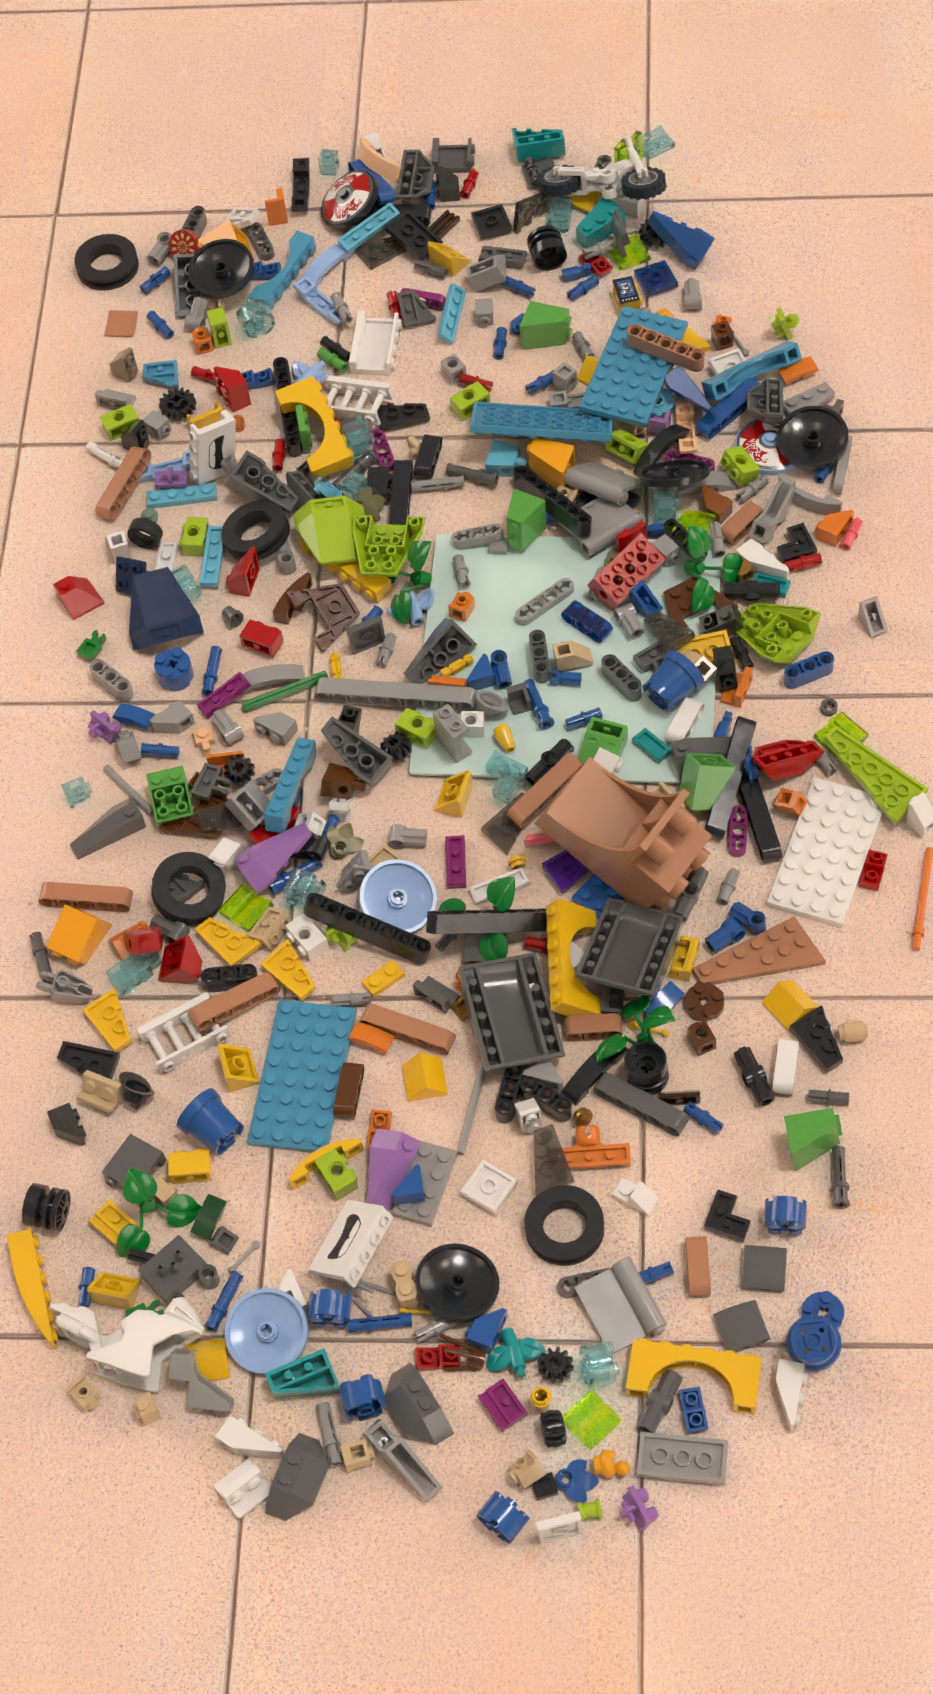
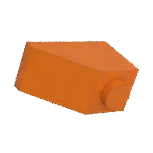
[816,510,854,547]

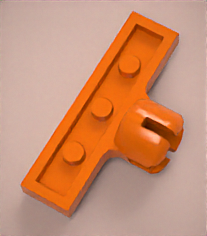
[547,1125,631,1171]

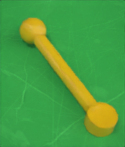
[628,1020,669,1037]
[399,1308,431,1314]

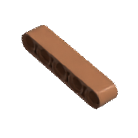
[627,324,705,372]
[95,446,151,519]
[506,752,583,828]
[38,882,133,912]
[187,972,281,1031]
[359,1004,456,1055]

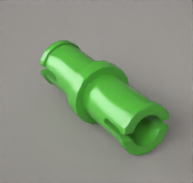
[317,348,348,373]

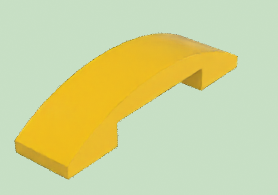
[289,1139,364,1190]

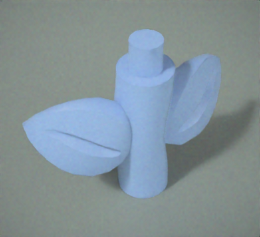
[292,360,329,384]
[387,588,434,626]

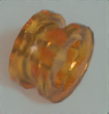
[233,415,246,432]

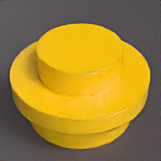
[508,854,527,870]

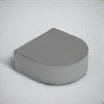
[489,537,508,554]

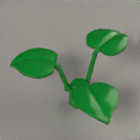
[684,526,742,612]
[387,540,432,624]
[438,877,515,961]
[596,995,676,1064]
[116,1168,201,1257]

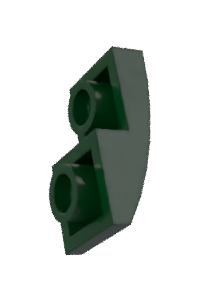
[190,1194,228,1240]

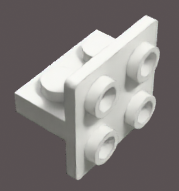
[214,1459,270,1519]

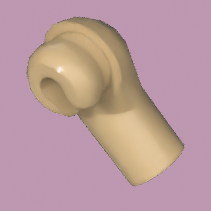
[407,436,421,458]

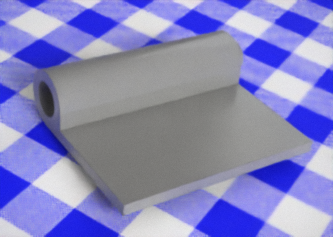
[564,461,645,505]
[558,497,643,557]
[574,1256,667,1355]

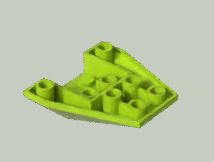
[293,496,365,566]
[352,515,425,577]
[735,602,820,664]

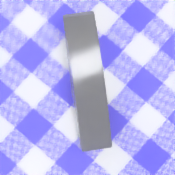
[362,1419,442,1502]

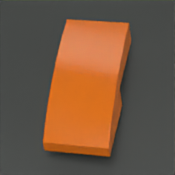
[778,356,819,386]
[347,1022,395,1055]
[366,1109,393,1150]

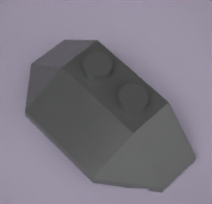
[396,150,435,199]
[747,378,784,425]
[286,471,327,510]
[385,1363,454,1445]
[265,1433,330,1521]

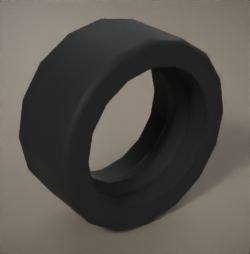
[127,518,163,549]

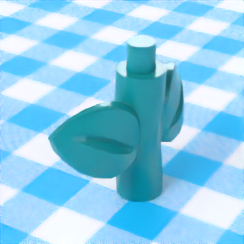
[487,1328,546,1379]

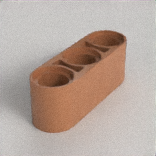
[721,501,764,546]
[564,1013,623,1042]
[685,1236,711,1296]

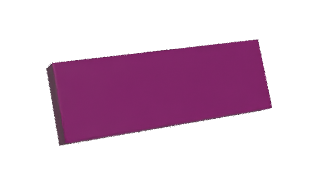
[197,672,251,719]
[445,835,466,889]

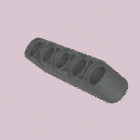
[593,1072,690,1137]

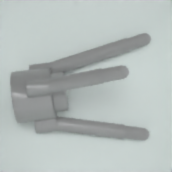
[341,1278,396,1317]

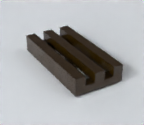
[428,210,460,239]

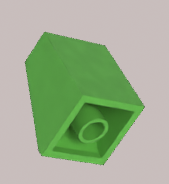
[520,301,572,350]
[506,489,546,552]
[679,753,735,812]
[784,1108,842,1171]

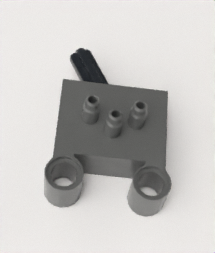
[127,1235,220,1306]

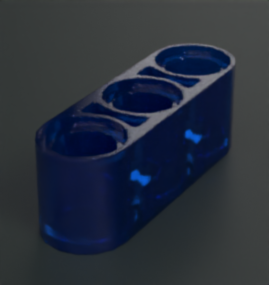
[561,600,613,643]

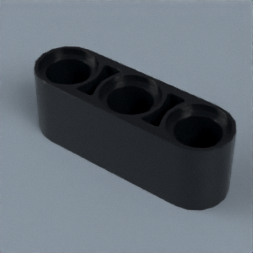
[413,434,443,479]
[663,519,708,561]
[290,835,331,861]
[200,964,258,992]
[495,1065,523,1123]
[520,1076,572,1122]

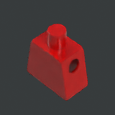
[124,926,163,955]

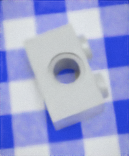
[285,913,329,961]

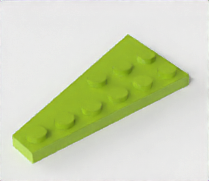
[824,726,929,825]

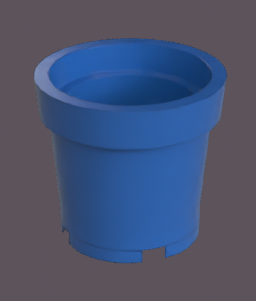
[642,649,705,712]
[176,1088,244,1155]
[786,1315,842,1372]

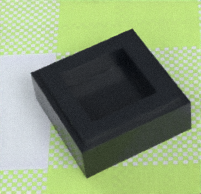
[532,1472,558,1501]

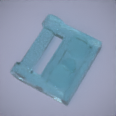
[632,125,675,160]

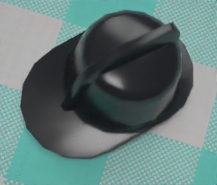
[119,1072,155,1110]

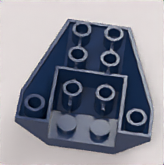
[129,567,204,650]

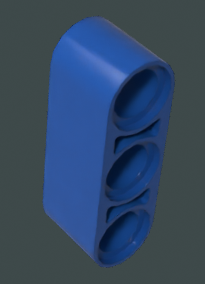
[784,651,834,689]

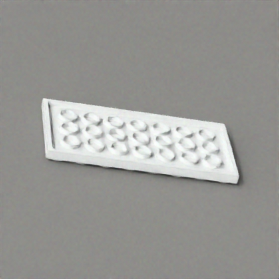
[767,777,884,928]

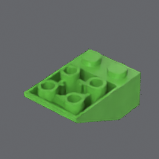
[578,717,628,763]
[146,765,194,824]

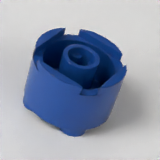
[154,647,194,691]
[764,1196,807,1235]
[308,1289,352,1329]
[339,1374,387,1421]
[477,1491,530,1544]

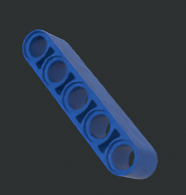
[348,159,396,206]
[695,377,760,440]

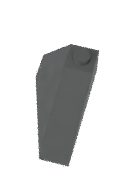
[174,254,200,318]
[227,450,299,513]
[403,618,477,684]
[321,716,393,786]
[671,737,749,785]
[70,798,146,860]

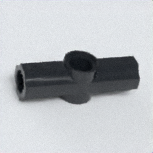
[724,580,780,601]
[525,739,574,787]
[734,1046,775,1107]

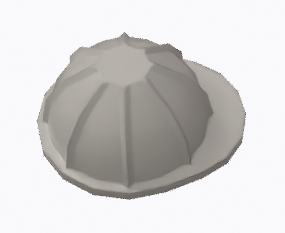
[476,690,510,716]

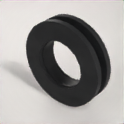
[74,234,139,291]
[221,500,290,560]
[151,852,226,926]
[524,1185,604,1266]

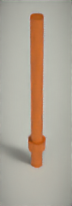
[912,847,933,951]

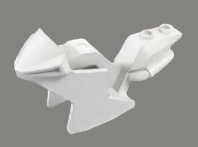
[50,1297,205,1393]

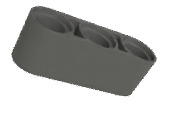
[182,206,207,239]
[529,629,550,683]
[601,654,642,702]

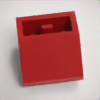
[213,366,251,413]

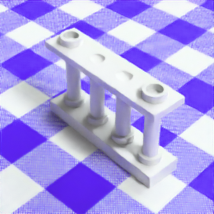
[326,375,394,426]
[137,992,231,1074]

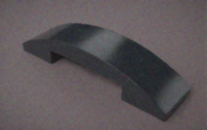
[291,158,310,212]
[633,424,690,475]
[561,1047,628,1106]

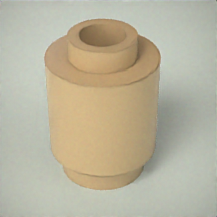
[838,1021,868,1042]

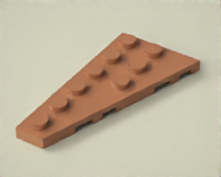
[692,916,826,985]

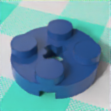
[801,1291,844,1333]

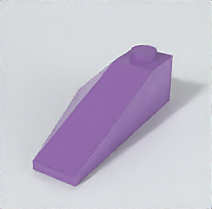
[235,822,312,894]
[366,1129,420,1212]

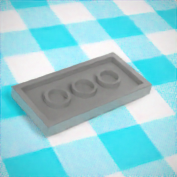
[392,1140,458,1227]
[637,1432,728,1486]

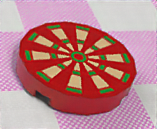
[169,229,200,258]

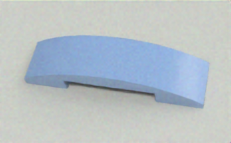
[301,243,355,286]
[293,275,351,325]
[139,450,190,482]

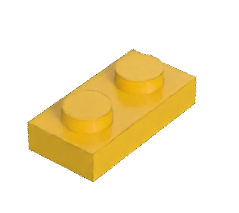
[362,959,405,998]

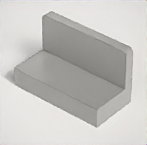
[95,389,136,410]

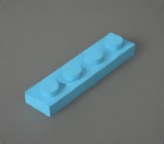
[338,202,400,254]
[437,283,466,345]
[146,483,217,509]
[200,526,225,587]

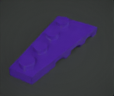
[542,850,589,895]

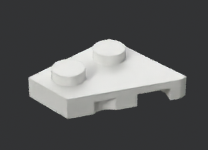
[223,207,260,229]

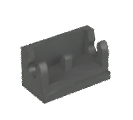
[601,984,624,1020]

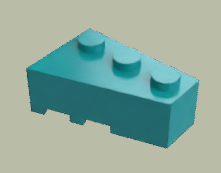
[512,128,566,163]
[576,197,626,249]
[265,1348,341,1398]

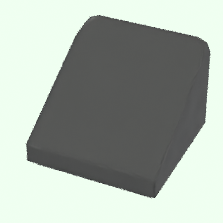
[208,1226,239,1255]

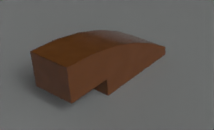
[273,573,313,625]

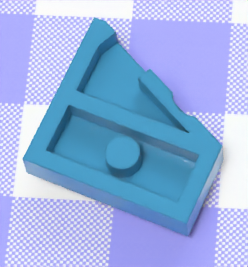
[143,360,179,389]

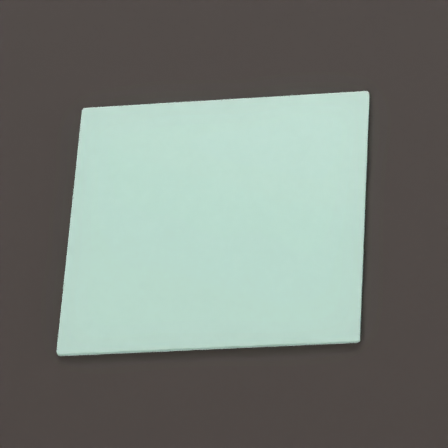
[409,534,721,784]

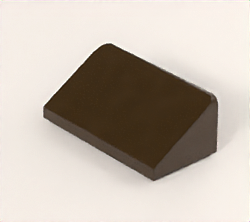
[659,1090,700,1105]

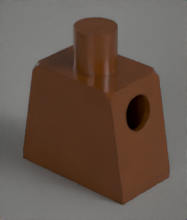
[320,763,367,799]

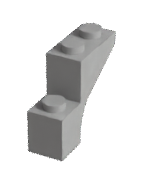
[748,481,796,543]
[168,1348,234,1414]

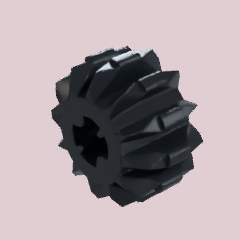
[380,731,412,764]
[223,754,255,787]
[537,1347,574,1385]
[539,1409,567,1448]

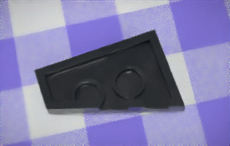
[372,403,430,431]
[789,1005,843,1073]
[57,1041,120,1080]

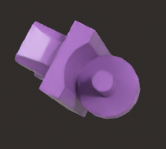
[155,467,188,489]
[88,710,121,744]
[619,1485,659,1532]

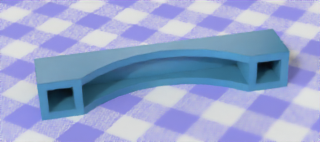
[247,231,316,316]
[701,341,802,401]
[264,737,317,833]

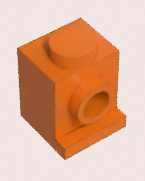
[191,327,214,355]
[448,591,475,622]
[774,788,808,817]

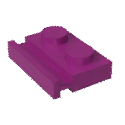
[477,1378,528,1432]

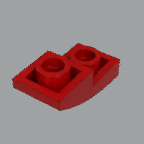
[578,252,613,277]
[615,521,647,553]
[859,850,888,891]
[414,1344,461,1371]

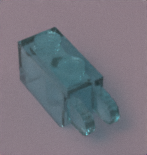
[545,196,573,233]
[106,951,162,996]

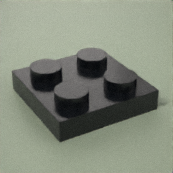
[471,204,512,240]

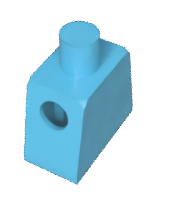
[485,439,528,477]

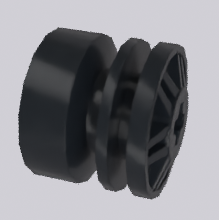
[527,225,567,271]
[624,1041,669,1095]
[22,1183,71,1232]

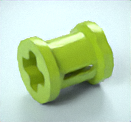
[577,1498,603,1522]

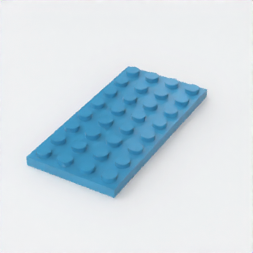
[579,306,688,428]
[470,402,613,443]
[247,999,357,1153]

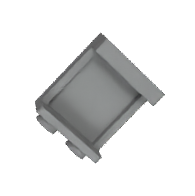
[433,704,472,763]

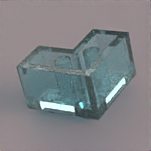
[340,415,375,457]
[485,750,528,805]

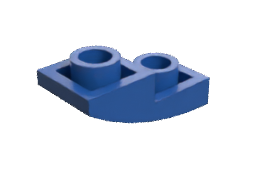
[251,261,282,280]
[241,368,275,390]
[112,703,156,731]
[645,980,685,1014]
[678,1386,709,1433]

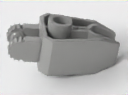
[36,969,93,1005]

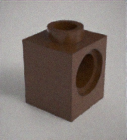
[711,321,733,351]
[687,1020,716,1056]

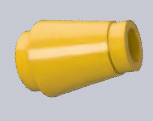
[493,724,516,753]
[530,1387,552,1412]

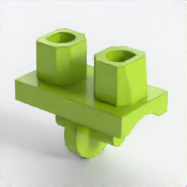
[769,307,799,340]
[324,926,358,952]

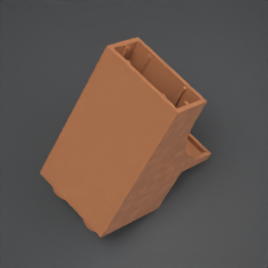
[534,757,712,910]

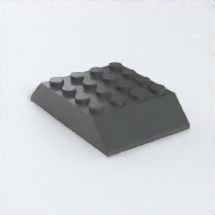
[575,897,684,998]
[459,952,565,1072]

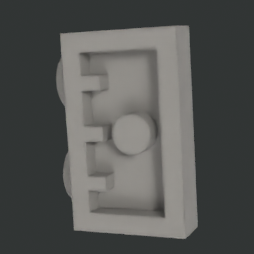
[336,849,371,891]

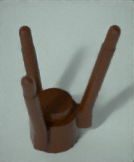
[439,1334,486,1372]

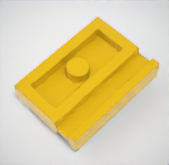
[88,1199,139,1246]

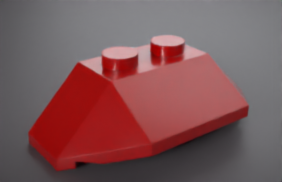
[752,740,824,781]

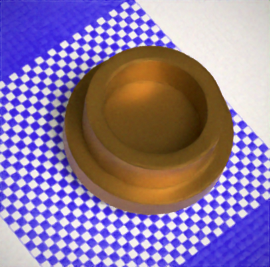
[573,1107,593,1127]

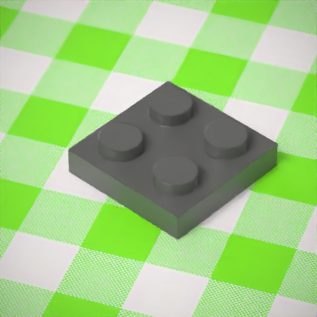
[346,615,385,655]

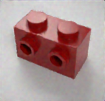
[239,619,284,658]

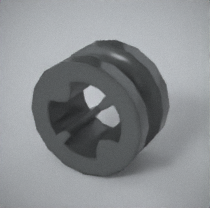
[820,698,838,717]

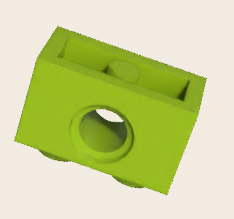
[206,307,232,349]
[449,381,490,421]
[100,404,139,441]
[605,429,649,464]
[720,446,760,486]
[179,516,210,556]
[394,708,436,749]
[314,1149,358,1200]

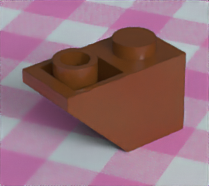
[702,485,733,525]

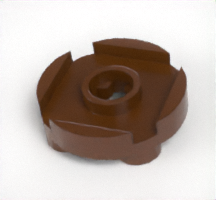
[684,982,724,1022]

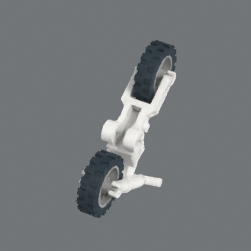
[537,136,667,200]

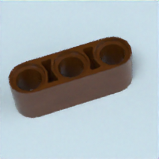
[334,1062,364,1118]

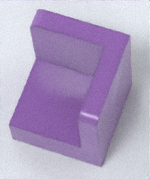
[649,410,671,435]

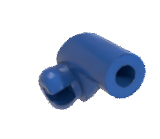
[510,313,524,334]

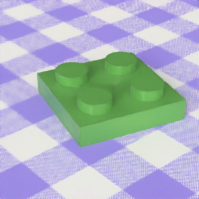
[295,404,313,454]

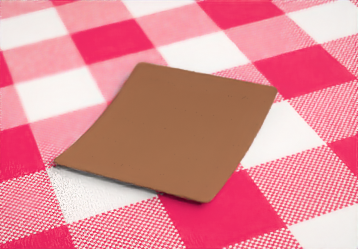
[104,310,138,336]

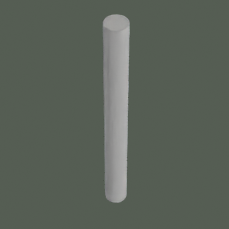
[103,765,154,815]

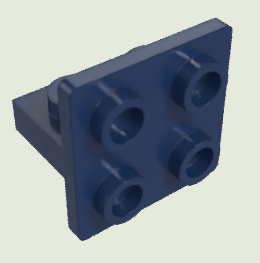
[116,556,149,594]

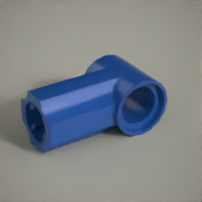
[491,650,512,689]
[728,901,766,936]
[705,917,746,953]

